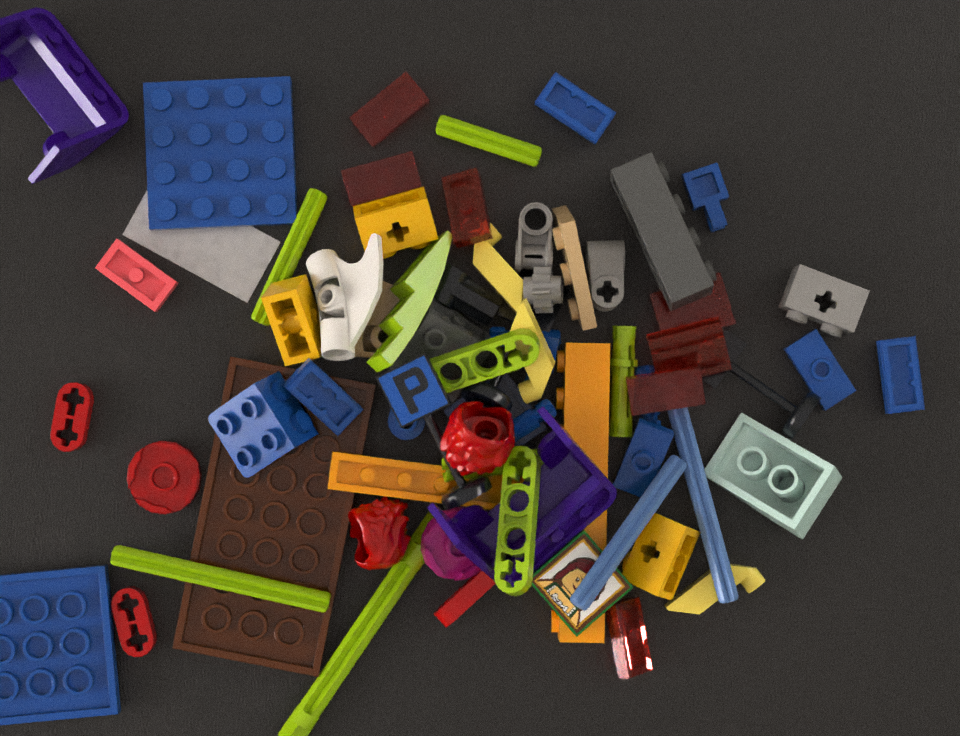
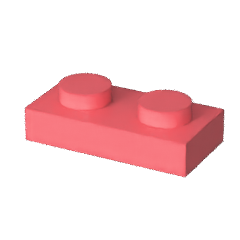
[95,238,178,312]

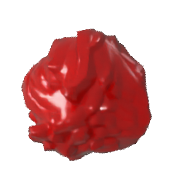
[440,401,515,476]
[348,496,411,570]

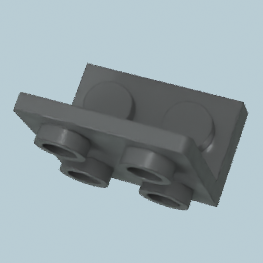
[390,298,491,405]

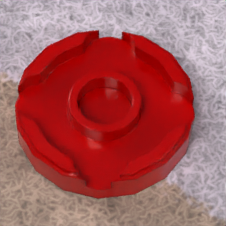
[126,440,202,514]

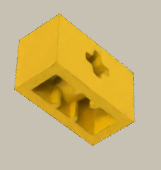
[353,187,439,259]
[261,274,321,366]
[622,513,701,600]

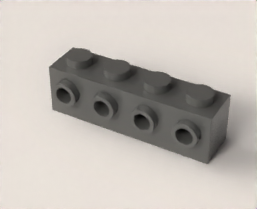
[610,152,717,311]

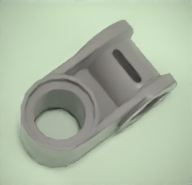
[514,202,553,273]
[586,240,625,312]

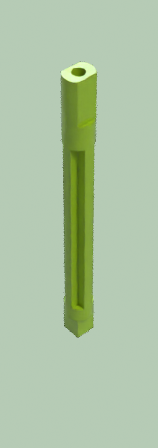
[277,507,443,736]

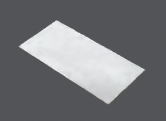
[122,191,281,303]

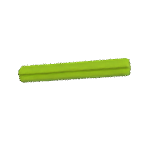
[251,188,327,326]

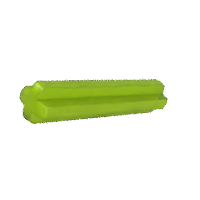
[435,115,542,167]

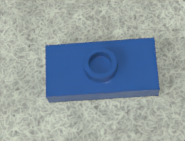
[535,72,616,145]
[783,329,856,411]
[876,336,925,414]
[283,358,364,436]
[613,418,674,497]

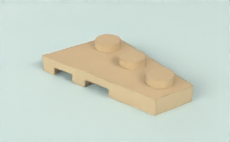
[552,205,597,331]

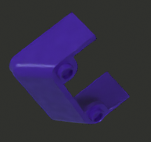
[0,7,129,184]
[427,406,617,588]

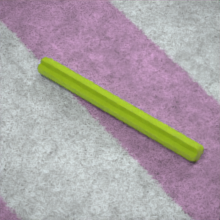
[110,545,331,613]

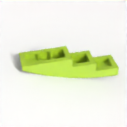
[366,230,453,373]

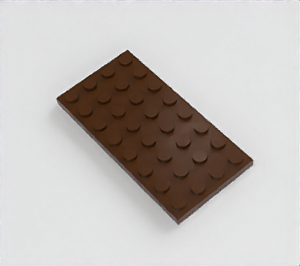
[172,356,377,677]

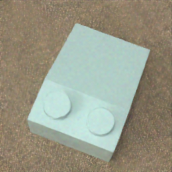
[704,412,842,540]

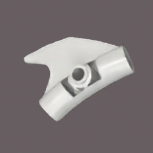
[306,233,384,361]

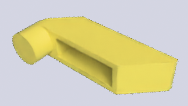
[473,221,524,314]
[510,298,556,404]
[664,564,766,615]

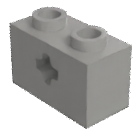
[778,264,870,337]

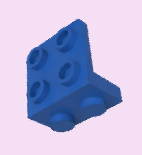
[208,371,319,478]

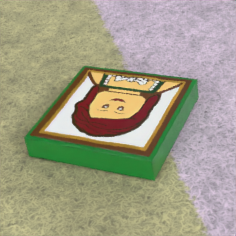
[531,529,634,637]

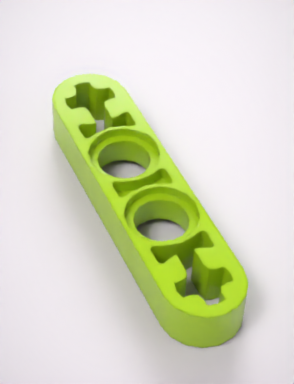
[430,328,540,393]
[494,446,541,596]

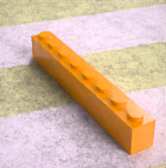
[551,342,610,643]

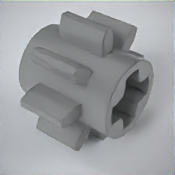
[523,267,563,314]

